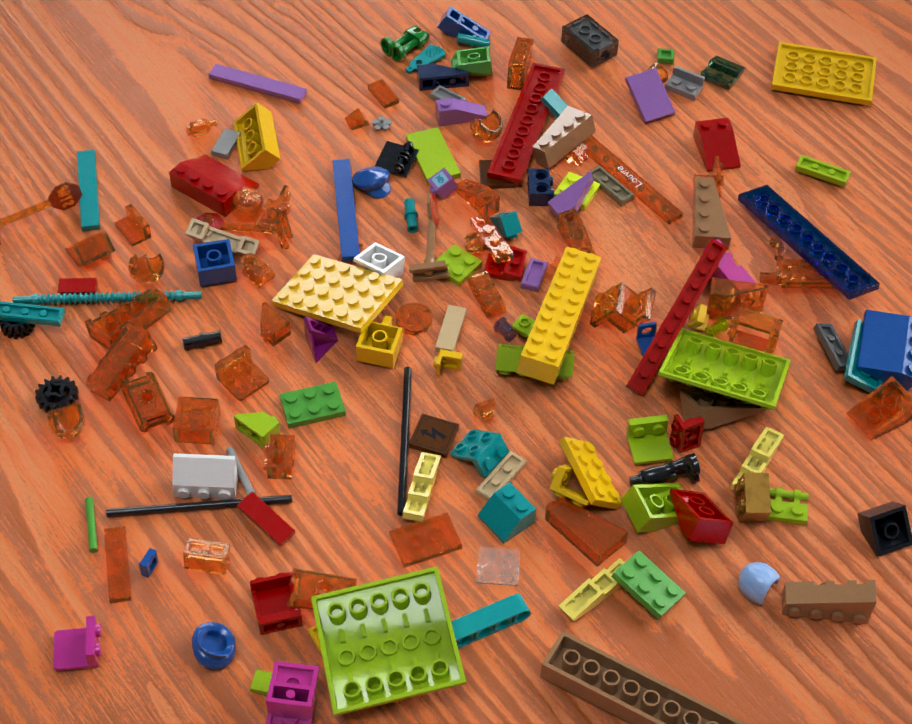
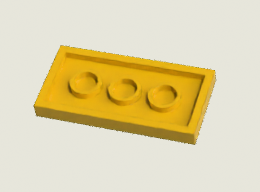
[559,437,623,510]

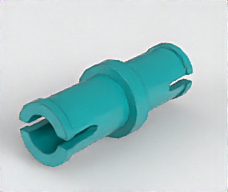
[457,33,491,48]
[404,198,419,233]

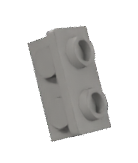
[665,66,705,101]

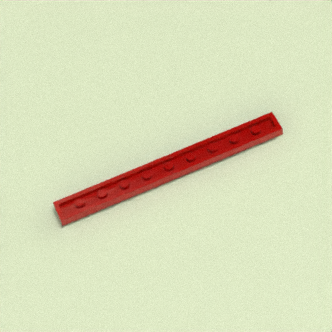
[626,238,728,396]

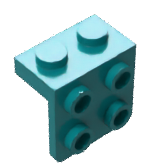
[450,429,510,477]

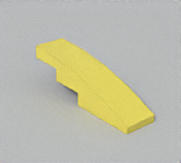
[730,427,784,491]
[402,452,441,522]
[558,558,625,622]

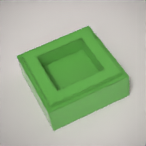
[657,48,674,65]

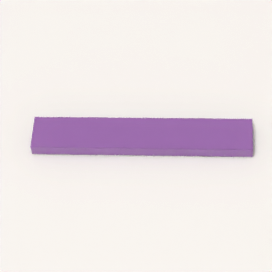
[208,64,307,103]

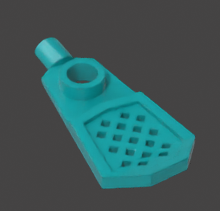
[405,44,445,73]

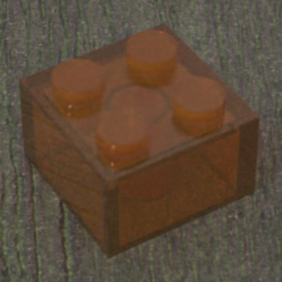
[172,396,220,445]

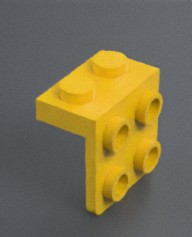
[549,464,590,507]

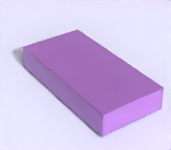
[520,258,548,292]

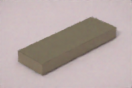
[587,165,635,207]

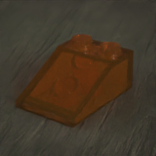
[706,277,768,321]
[847,376,912,440]

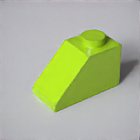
[234,412,280,448]

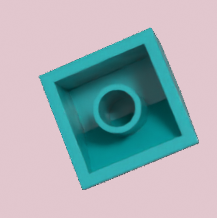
[478,482,536,544]

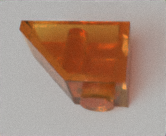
[260,302,291,347]

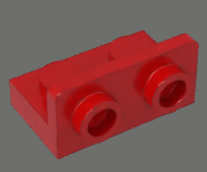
[669,414,705,453]

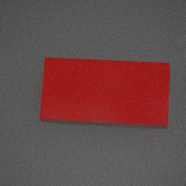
[58,278,98,295]

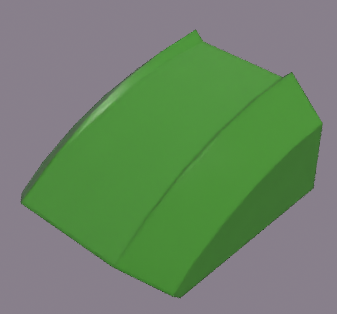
[451,46,493,77]

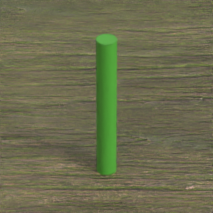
[85,497,98,553]

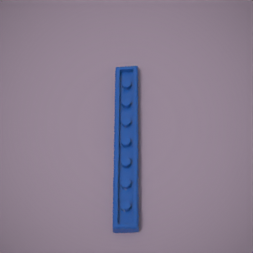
[332,159,360,262]

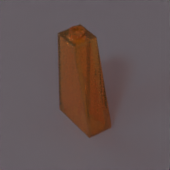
[507,37,533,90]
[545,498,628,567]

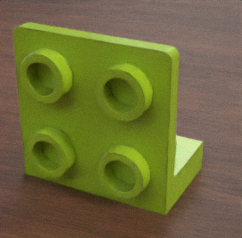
[626,414,673,465]

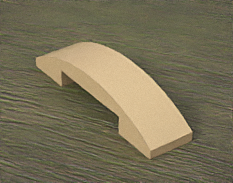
[185,218,260,258]

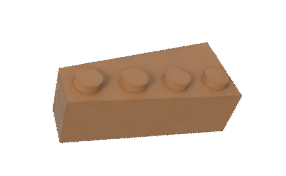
[533,106,596,168]
[692,176,731,250]
[782,580,877,624]

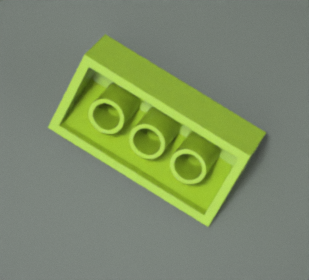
[495,343,574,380]

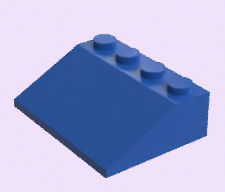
[856,310,912,393]

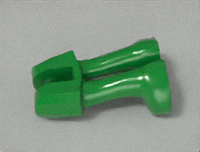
[380,26,430,61]

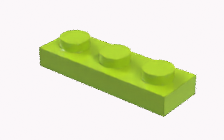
[795,155,851,187]

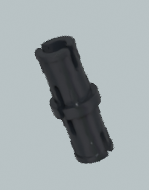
[182,330,222,350]

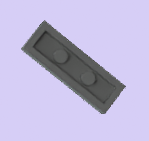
[813,324,848,371]

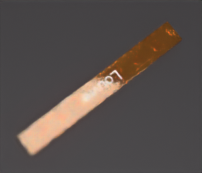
[578,135,683,225]

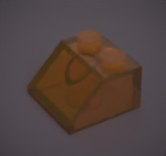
[65,231,116,269]

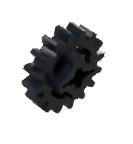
[35,375,79,415]

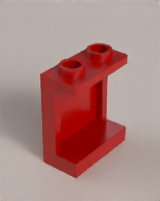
[250,572,303,635]

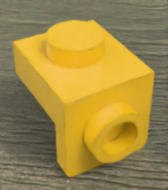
[688,304,709,332]
[433,349,463,376]

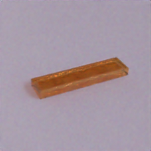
[104,526,131,604]

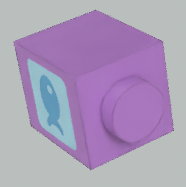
[428,168,459,200]

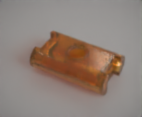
[120,372,175,432]
[288,568,357,611]

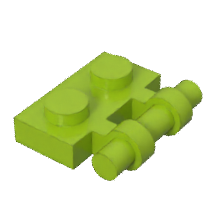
[766,487,809,526]

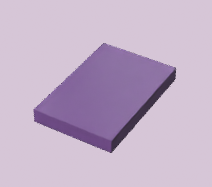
[625,68,675,124]

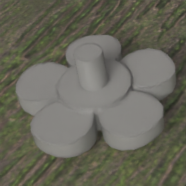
[372,116,392,131]

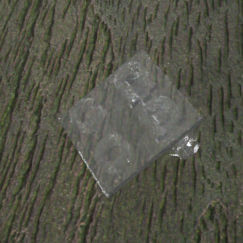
[476,546,520,586]

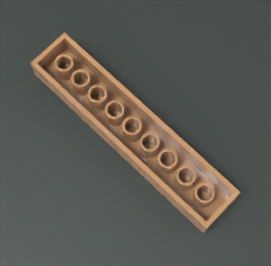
[540,631,746,724]

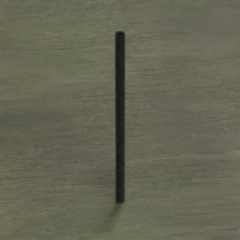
[397,367,412,516]
[106,495,292,517]

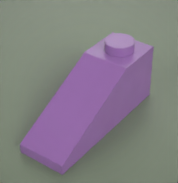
[435,98,488,127]
[548,172,593,224]

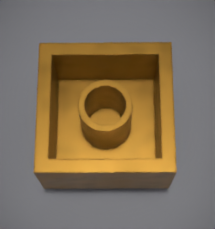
[734,472,771,523]

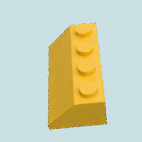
[233,102,280,171]

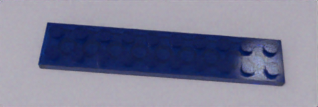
[738,185,880,300]

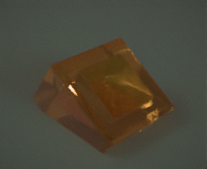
[345,108,370,130]

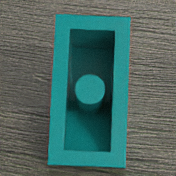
[487,211,523,240]

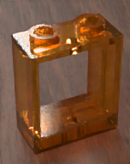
[727,306,783,354]

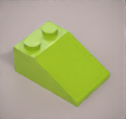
[621,483,682,533]

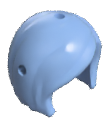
[738,562,780,605]

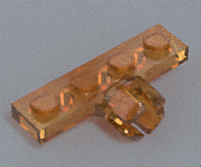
[464,214,514,264]

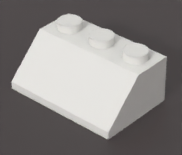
[172,453,238,500]

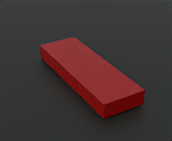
[237,492,295,547]

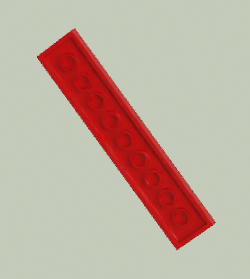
[487,62,565,185]

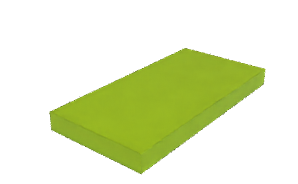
[406,127,461,185]

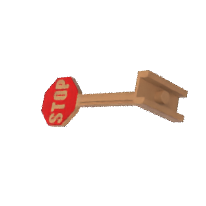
[409,193,449,282]

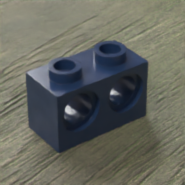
[527,168,554,206]

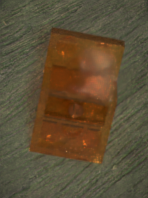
[590,282,656,333]

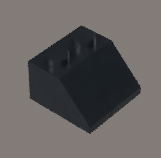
[857,501,912,556]

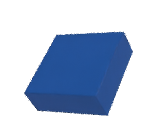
[139,548,159,578]

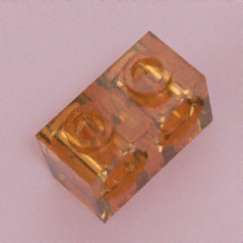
[263,434,296,479]

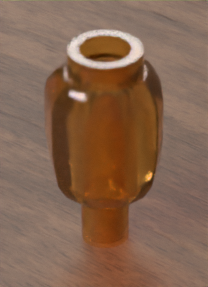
[186,119,217,137]

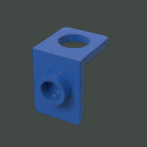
[636,322,657,356]

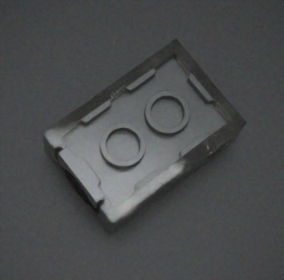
[561,14,619,68]

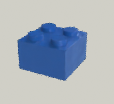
[193,239,237,286]

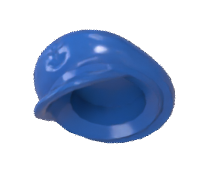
[352,166,391,199]
[192,622,235,669]

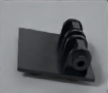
[375,141,419,177]

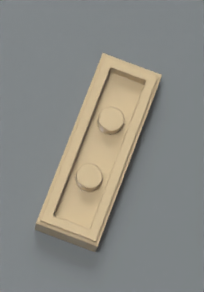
[435,305,467,352]
[475,451,527,501]

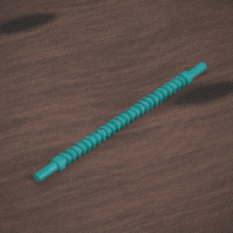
[13,290,202,305]

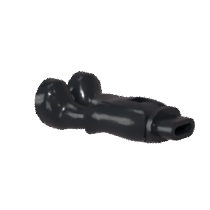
[629,453,700,487]

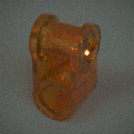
[241,253,275,287]

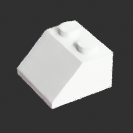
[353,242,405,278]

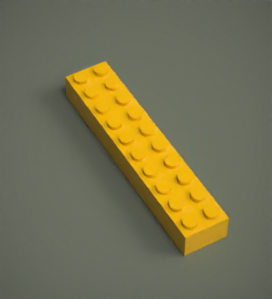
[516,246,601,385]

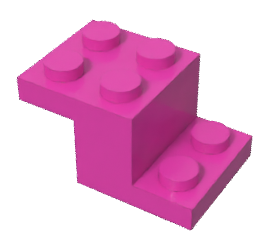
[266,661,319,724]

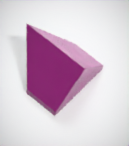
[304,316,338,363]

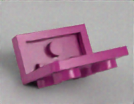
[53,616,102,671]

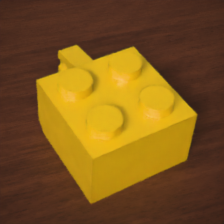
[356,315,403,368]

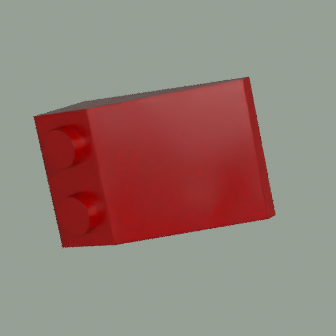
[693,118,741,172]
[670,489,733,545]

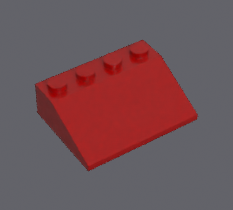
[169,155,259,217]

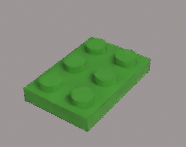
[279,381,346,429]
[611,550,686,620]

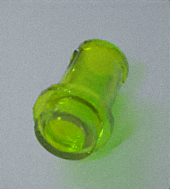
[705,317,729,337]

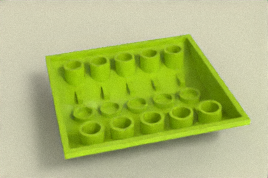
[658,328,791,411]
[311,566,467,716]

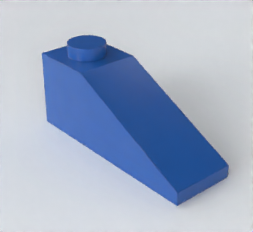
[437,6,491,39]

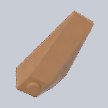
[680,390,765,429]

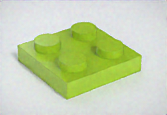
[435,244,482,287]

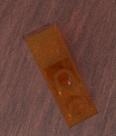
[557,208,596,255]

